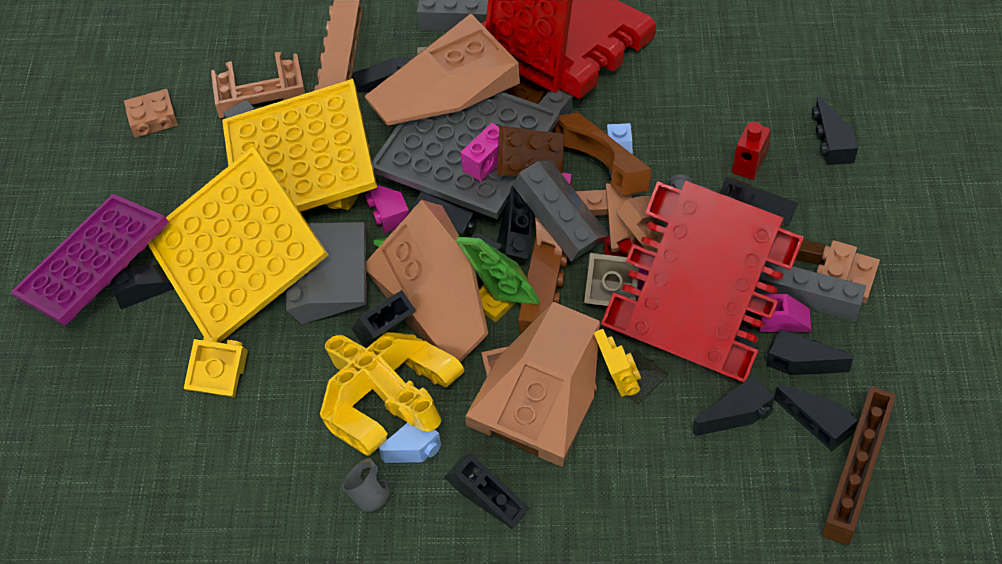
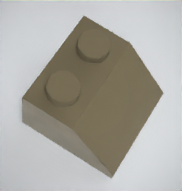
[584,253,640,306]

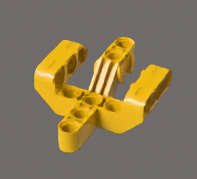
[320,332,464,456]

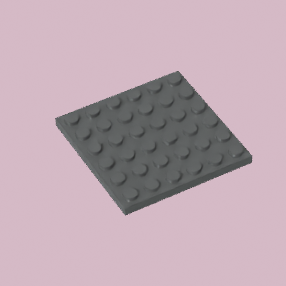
[372,92,560,219]

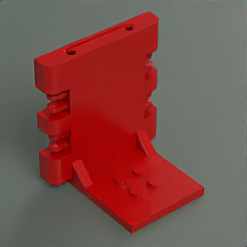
[481,0,656,99]
[601,181,804,382]

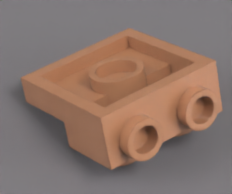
[124,89,178,138]
[817,240,880,303]

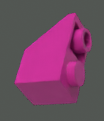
[365,185,409,233]
[758,294,811,332]

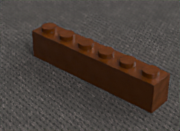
[822,386,897,546]

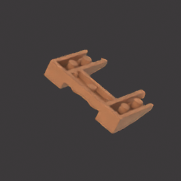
[211,52,305,118]
[535,184,635,255]
[617,196,663,253]

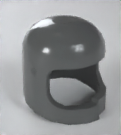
[342,458,390,512]

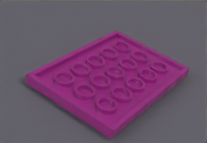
[10,194,169,326]

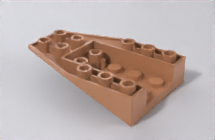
[365,14,520,126]
[366,200,488,362]
[466,302,600,467]

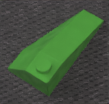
[456,237,540,305]

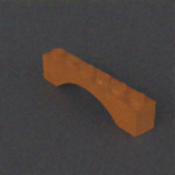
[553,113,651,195]

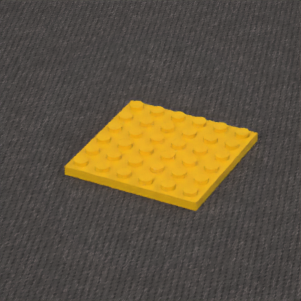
[222,79,378,212]
[148,146,329,343]

